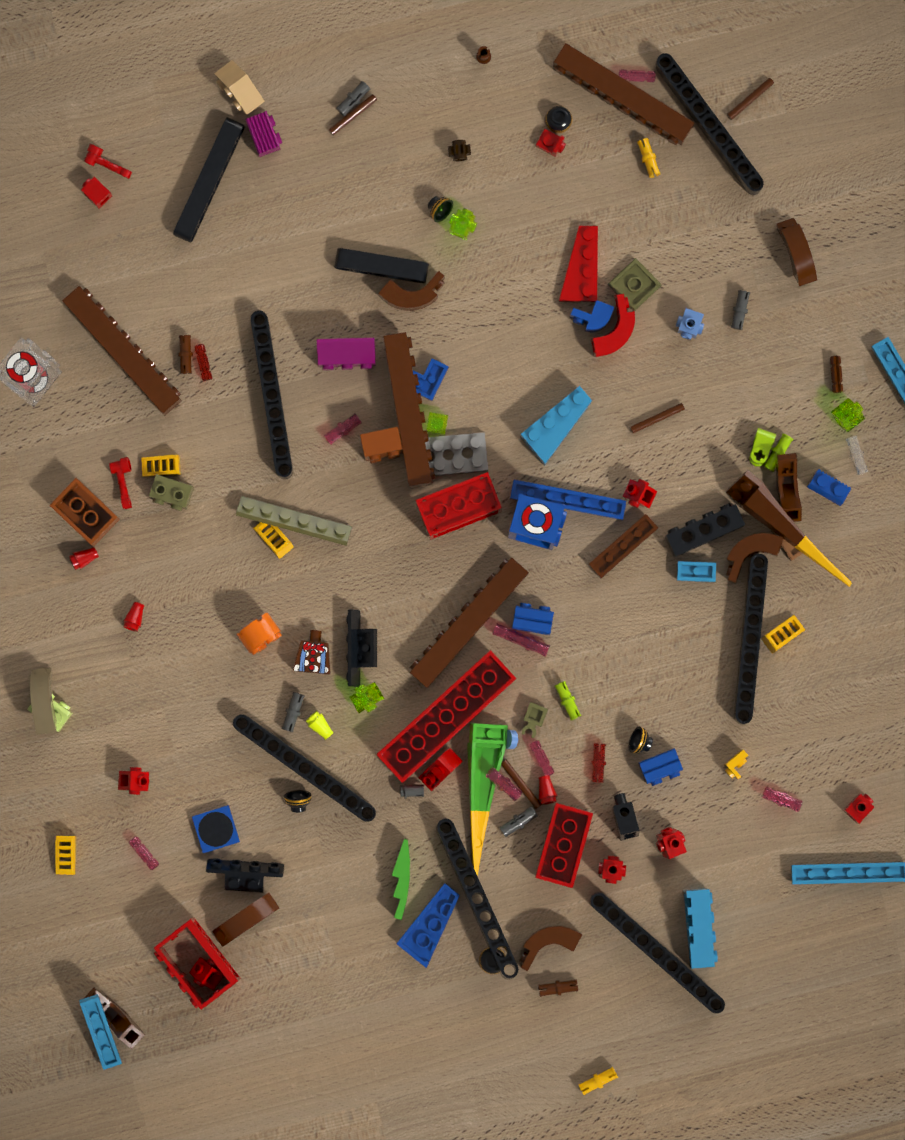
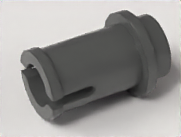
[400,784,424,799]

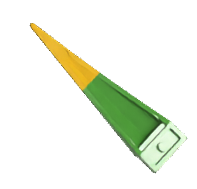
[467,723,508,876]

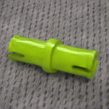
[763,433,794,472]
[554,681,582,721]

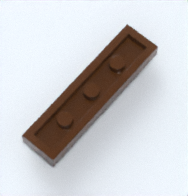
[588,514,658,579]

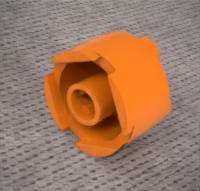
[236,612,282,655]

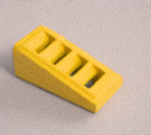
[141,454,181,477]
[253,522,294,559]
[761,615,805,654]
[55,836,76,875]

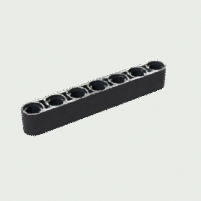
[173,117,245,243]

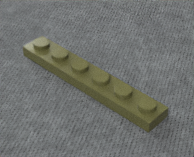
[236,496,352,546]

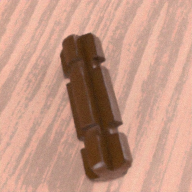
[830,356,843,393]

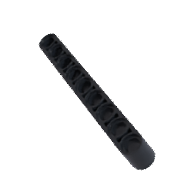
[656,53,764,195]
[251,310,293,479]
[734,554,768,724]
[233,714,376,822]
[436,818,519,980]
[590,892,725,1014]

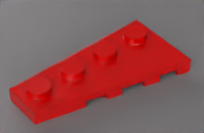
[559,226,598,302]

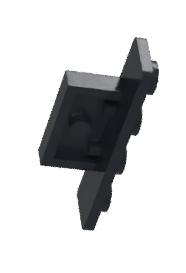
[346,609,377,687]
[206,858,284,893]

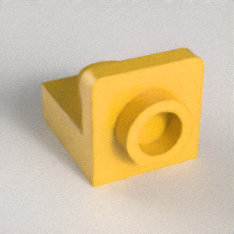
[724,750,749,779]

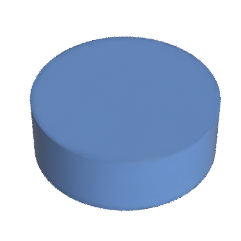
[506,730,518,749]

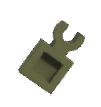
[522,702,548,738]

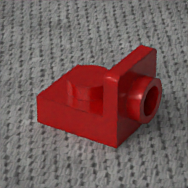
[536,129,566,157]

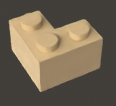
[214,60,265,115]

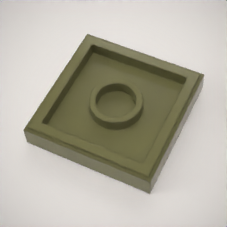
[608,258,662,311]

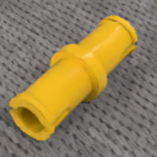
[637,138,661,178]
[578,1066,618,1095]

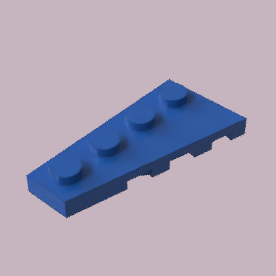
[396,883,460,968]

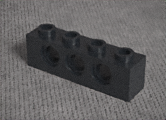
[665,503,745,558]

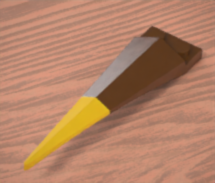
[726,470,852,587]

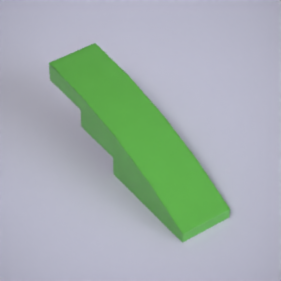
[392,839,410,920]

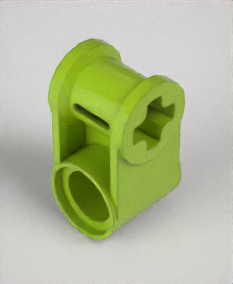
[749,428,776,467]

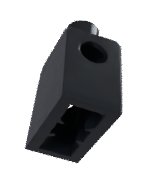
[613,793,640,841]

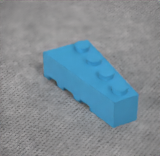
[520,386,592,466]
[683,888,718,969]

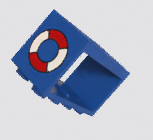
[508,494,567,550]

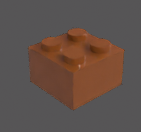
[360,427,403,463]

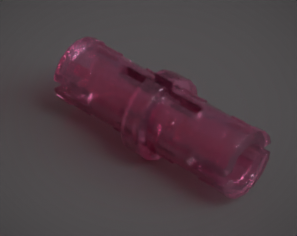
[324,413,362,445]
[486,767,522,801]
[762,787,803,812]

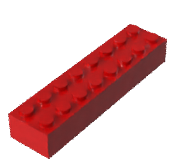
[376,650,517,783]

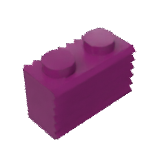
[245,111,282,157]

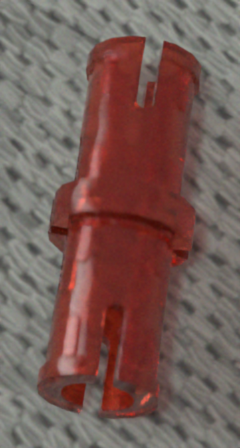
[591,743,606,783]

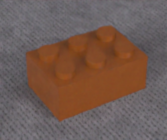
[49,478,120,547]

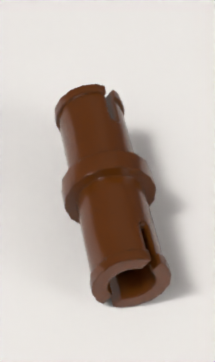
[178,335,193,374]
[538,979,578,997]

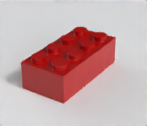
[535,803,593,888]

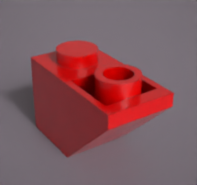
[418,748,463,791]

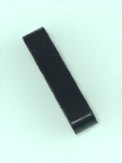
[334,248,429,283]

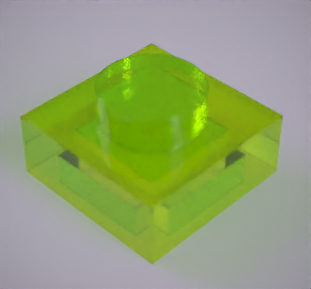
[426,412,448,435]

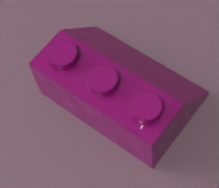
[317,338,376,371]

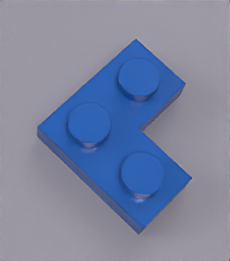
[413,358,449,401]

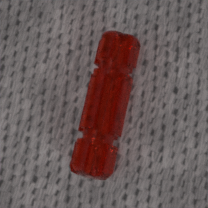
[194,344,212,381]

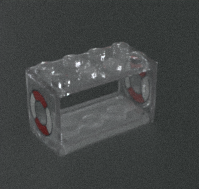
[0,337,62,407]

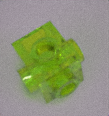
[449,208,477,240]
[831,398,865,433]
[349,682,385,713]

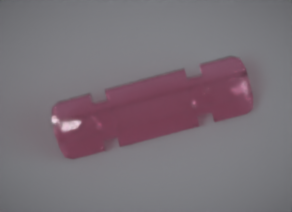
[619,69,656,82]
[530,740,554,776]
[129,836,159,870]

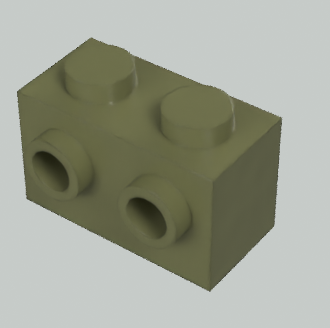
[149,474,194,511]

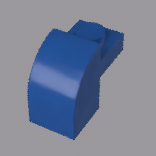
[570,300,614,333]

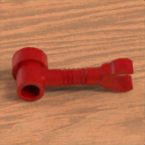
[84,144,132,179]
[109,457,132,509]

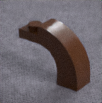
[776,218,817,286]
[378,271,445,311]
[776,453,802,522]
[726,533,784,583]
[212,893,280,947]
[519,926,582,971]
[84,987,145,1049]

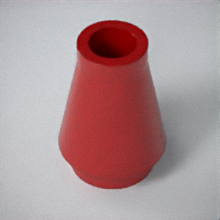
[69,547,99,570]
[123,602,144,632]
[539,775,558,805]

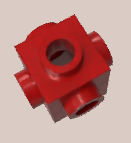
[622,479,657,509]
[118,767,149,795]
[656,827,687,859]
[598,856,626,884]
[189,957,224,990]

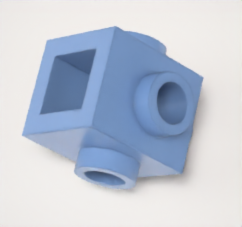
[676,308,704,340]

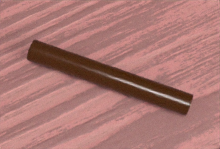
[727,78,774,120]
[329,94,377,136]
[630,403,685,434]
[501,759,542,809]

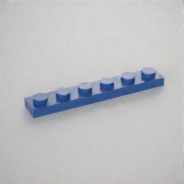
[510,480,626,520]

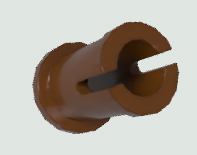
[476,46,491,64]

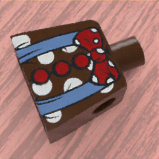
[293,630,331,675]

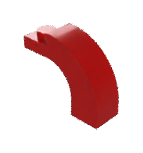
[591,294,635,357]

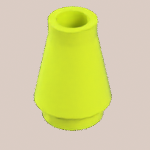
[306,711,333,740]

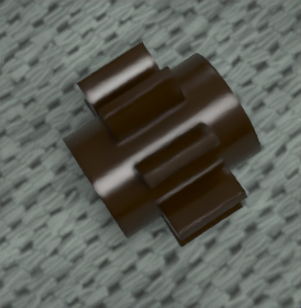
[448,140,471,162]

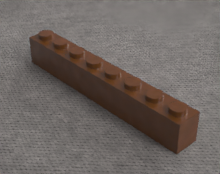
[553,43,694,145]
[62,286,182,416]
[383,332,435,488]
[409,557,529,688]

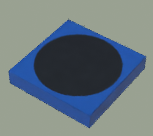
[192,805,240,853]

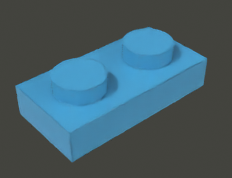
[677,561,716,582]

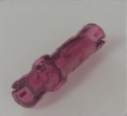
[492,623,550,657]

